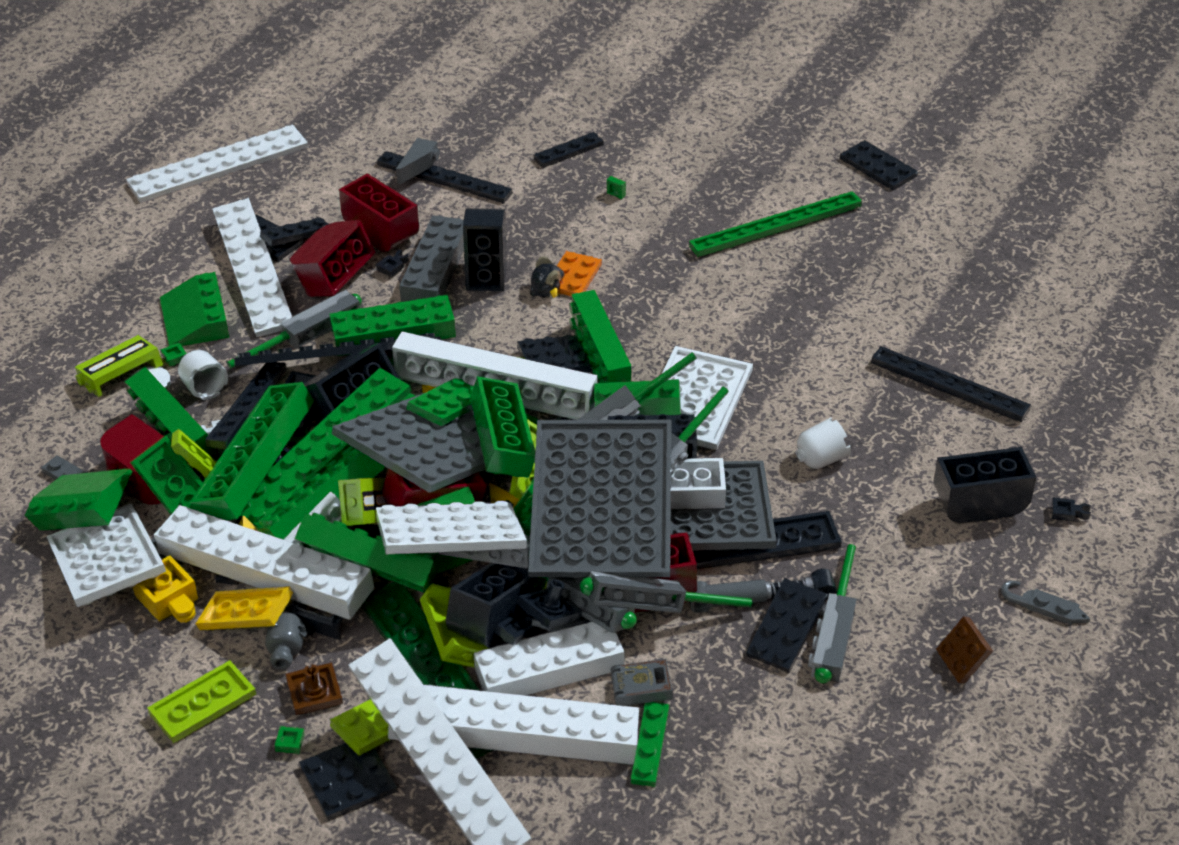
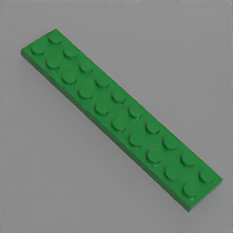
[239,368,411,527]

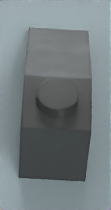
[396,138,440,184]

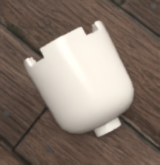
[178,350,228,400]
[796,418,851,469]

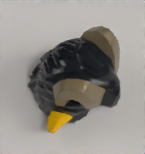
[530,256,565,298]

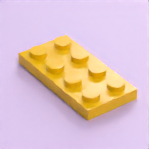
[195,586,293,630]

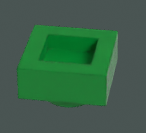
[607,176,626,199]
[160,343,187,367]
[274,726,305,754]

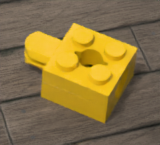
[133,555,198,623]

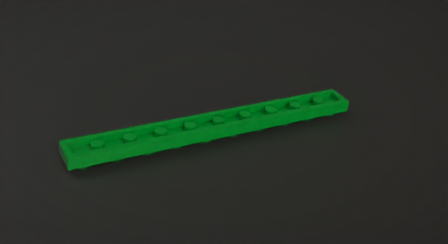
[689,191,862,257]

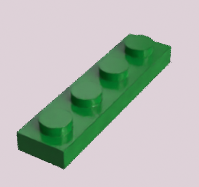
[631,702,669,787]

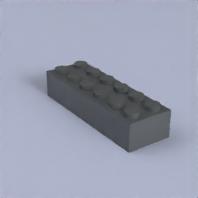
[399,215,464,302]

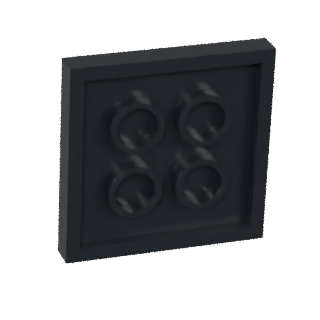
[517,335,591,373]
[299,743,397,821]

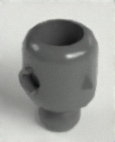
[265,612,307,670]

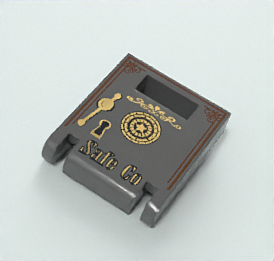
[610,659,673,706]

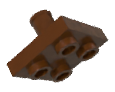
[936,616,993,684]
[285,662,343,715]

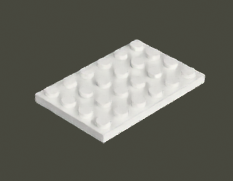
[662,346,753,450]
[376,501,527,554]
[47,503,166,607]

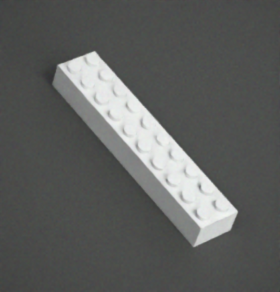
[392,332,597,420]
[154,505,374,620]
[388,685,639,765]

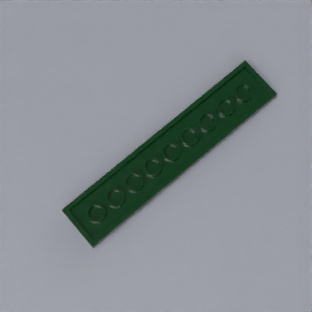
[361,582,493,759]

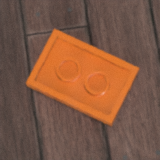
[557,251,602,297]

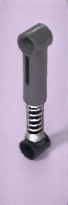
[689,568,837,613]

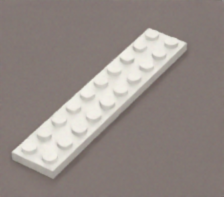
[126,125,308,203]
[213,198,292,337]
[349,639,531,845]

